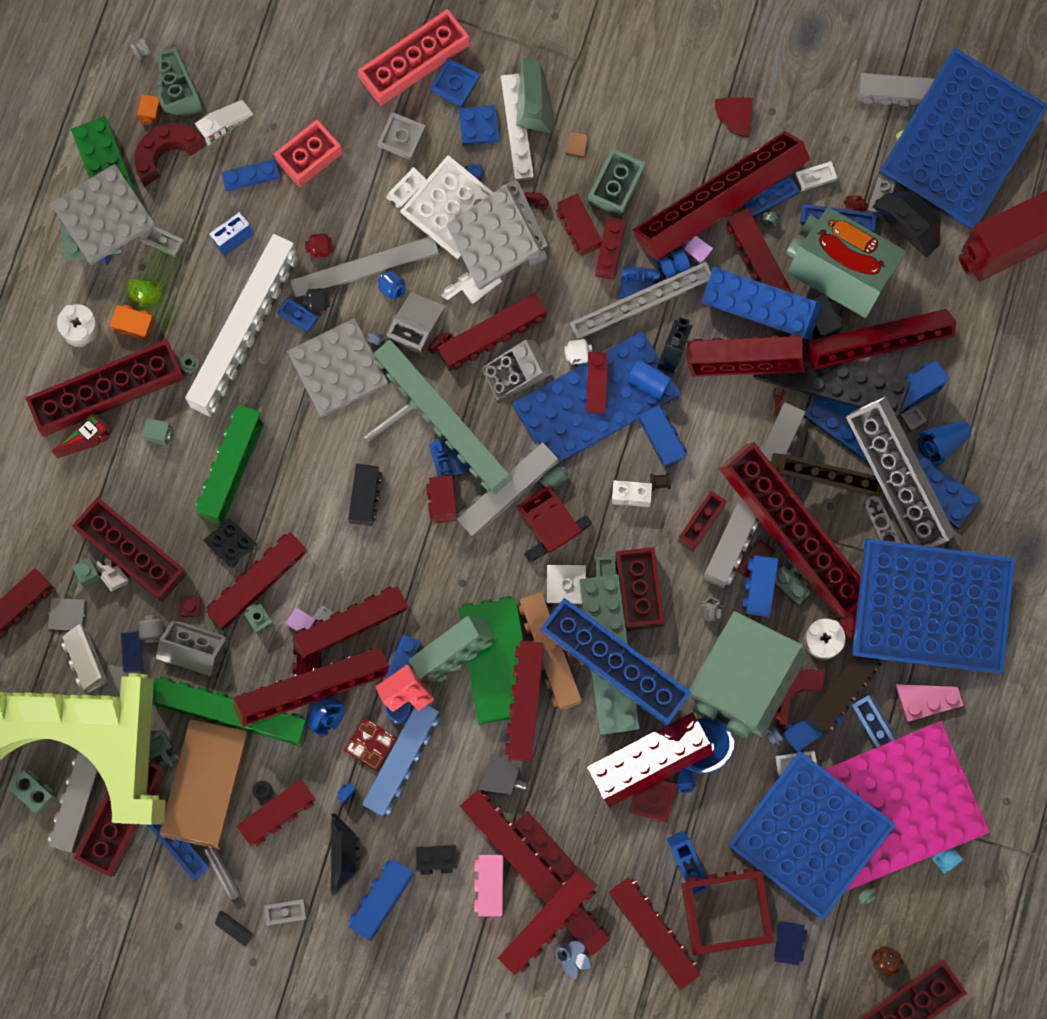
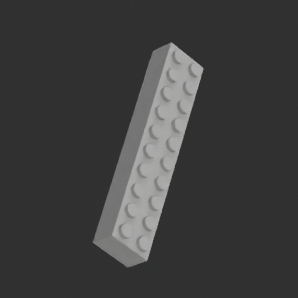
[702,402,806,590]

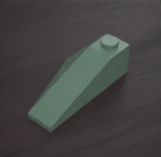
[158,47,203,117]
[516,58,553,134]

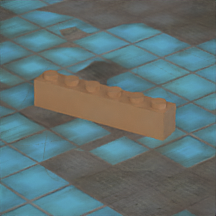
[517,592,582,711]

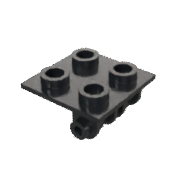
[203,519,257,568]

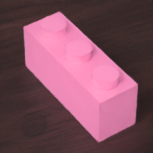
[474,855,503,917]

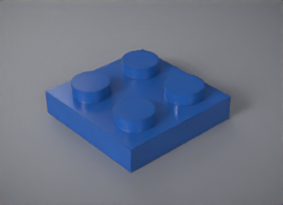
[430,58,480,107]
[459,105,499,146]

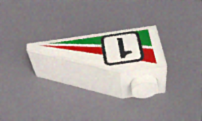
[195,100,253,146]

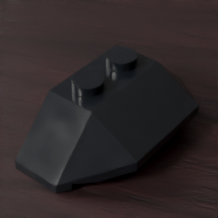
[872,191,941,258]
[331,814,360,895]

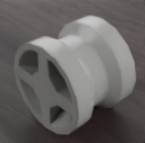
[129,38,151,61]

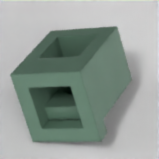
[244,603,274,636]

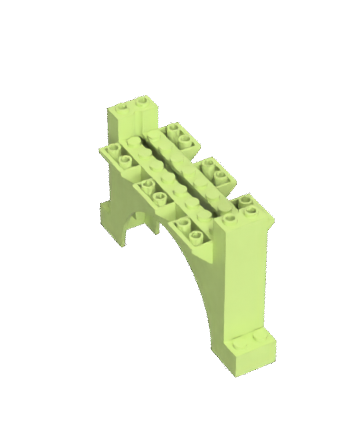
[0,673,166,825]

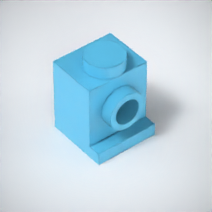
[932,848,963,873]

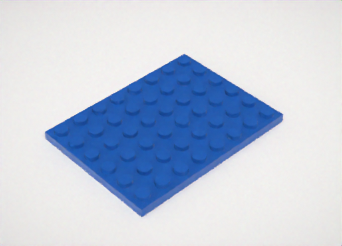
[878,47,1047,230]
[852,539,1016,674]

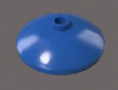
[686,718,735,773]

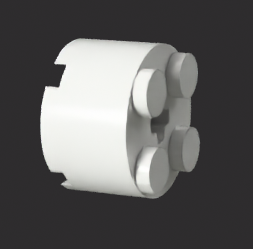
[57,304,99,347]
[804,619,845,661]

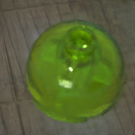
[126,278,164,308]

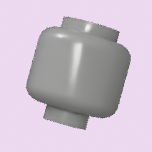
[138,615,164,643]

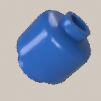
[378,271,406,299]

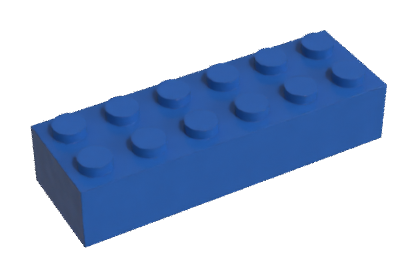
[701,266,823,340]

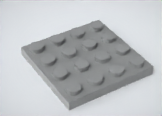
[50,164,155,265]
[446,185,542,290]
[287,318,388,418]

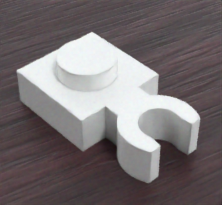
[96,557,128,592]

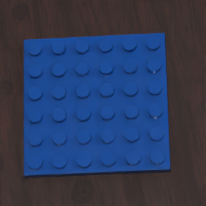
[728,751,896,920]

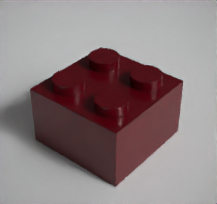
[426,475,457,524]

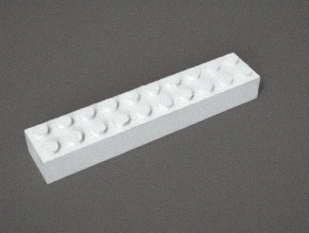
[185,234,298,417]

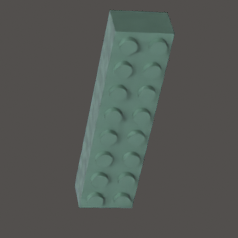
[579,574,639,736]

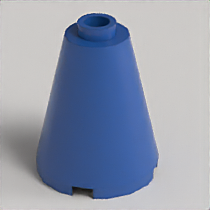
[917,421,972,466]

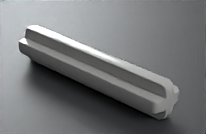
[205,847,240,901]

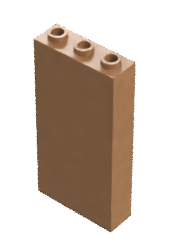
[160,718,249,849]

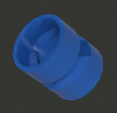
[656,248,690,280]
[385,701,412,724]

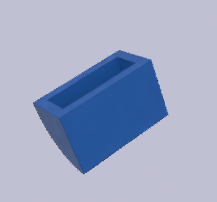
[627,359,671,400]

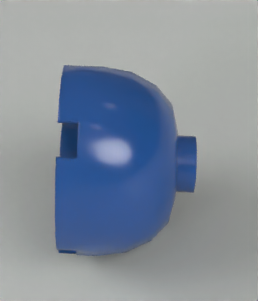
[306,697,345,737]

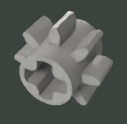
[698,597,723,622]

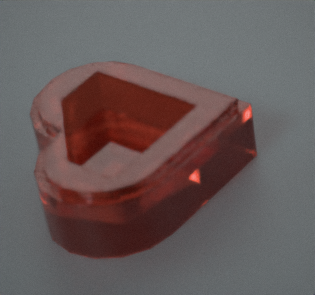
[844,195,868,212]

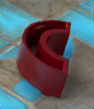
[135,124,205,187]

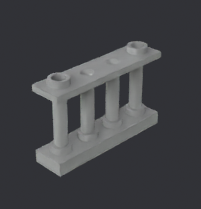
[500,180,548,267]

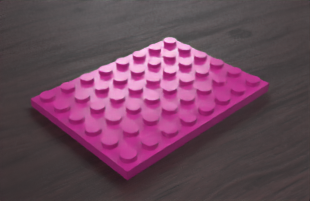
[824,721,990,891]

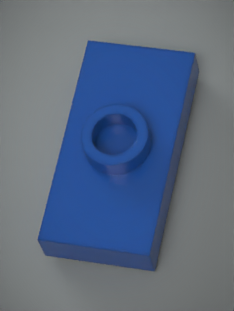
[277,297,319,333]

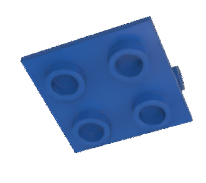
[619,266,660,300]
[429,438,471,477]

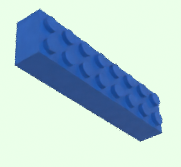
[540,598,692,726]

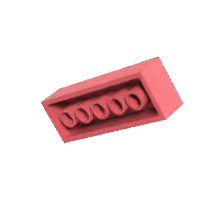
[358,9,470,106]

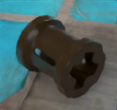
[650,472,671,491]

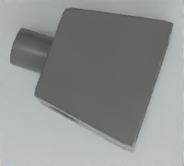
[480,753,528,796]

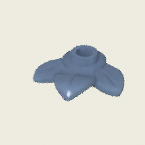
[556,941,592,980]

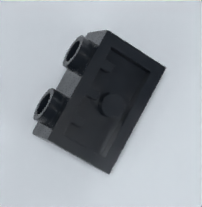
[416,845,457,875]

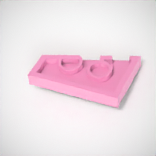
[895,684,964,722]

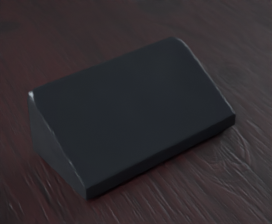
[215,911,254,946]

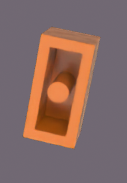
[109,304,155,341]

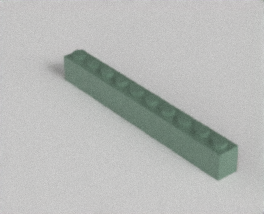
[373,339,512,494]

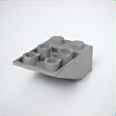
[386,292,445,356]
[481,340,552,401]

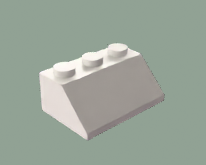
[62,624,108,692]

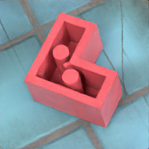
[376,664,434,712]

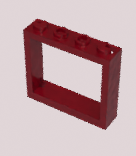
[681,868,774,956]

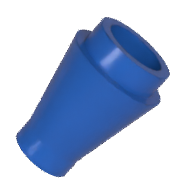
[677,768,696,793]

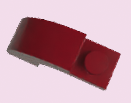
[775,669,824,727]

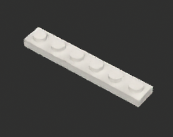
[501,74,533,181]

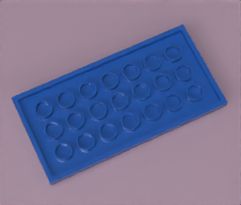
[512,331,681,466]

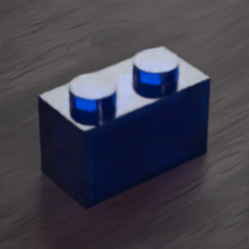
[773,921,807,966]

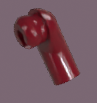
[524,192,549,210]
[427,332,454,354]

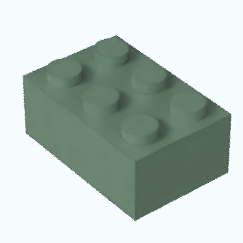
[588,148,646,219]

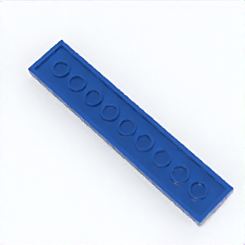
[803,397,980,529]

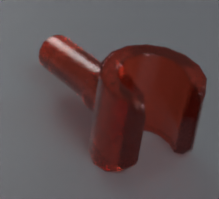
[772,388,785,416]

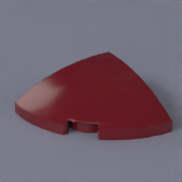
[715,97,753,138]

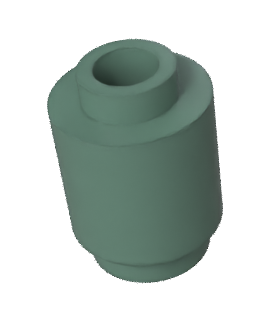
[539,465,569,491]

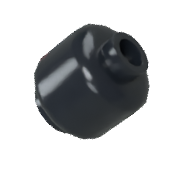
[303,288,330,313]

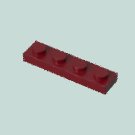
[513,811,579,883]

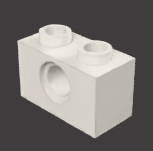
[612,480,652,507]

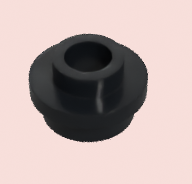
[253,781,273,801]

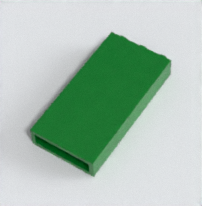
[458,596,523,725]

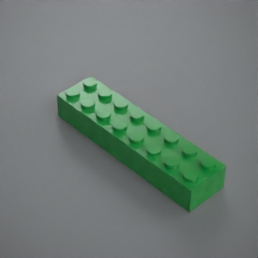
[152,676,309,747]

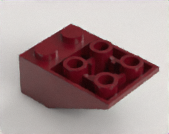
[517,486,582,553]

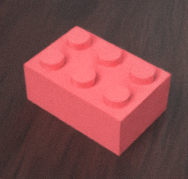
[274,120,342,188]

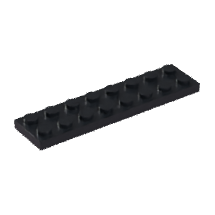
[754,357,911,419]

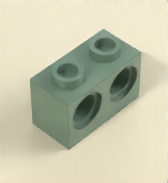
[7,770,56,815]

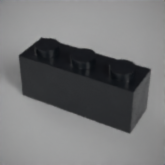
[348,464,383,526]

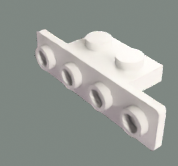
[441,273,502,304]

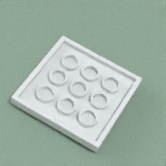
[400,155,494,259]

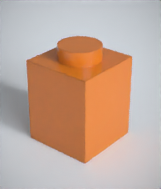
[137,94,162,125]

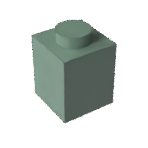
[142,418,173,445]
[72,558,101,588]

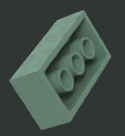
[409,616,496,682]

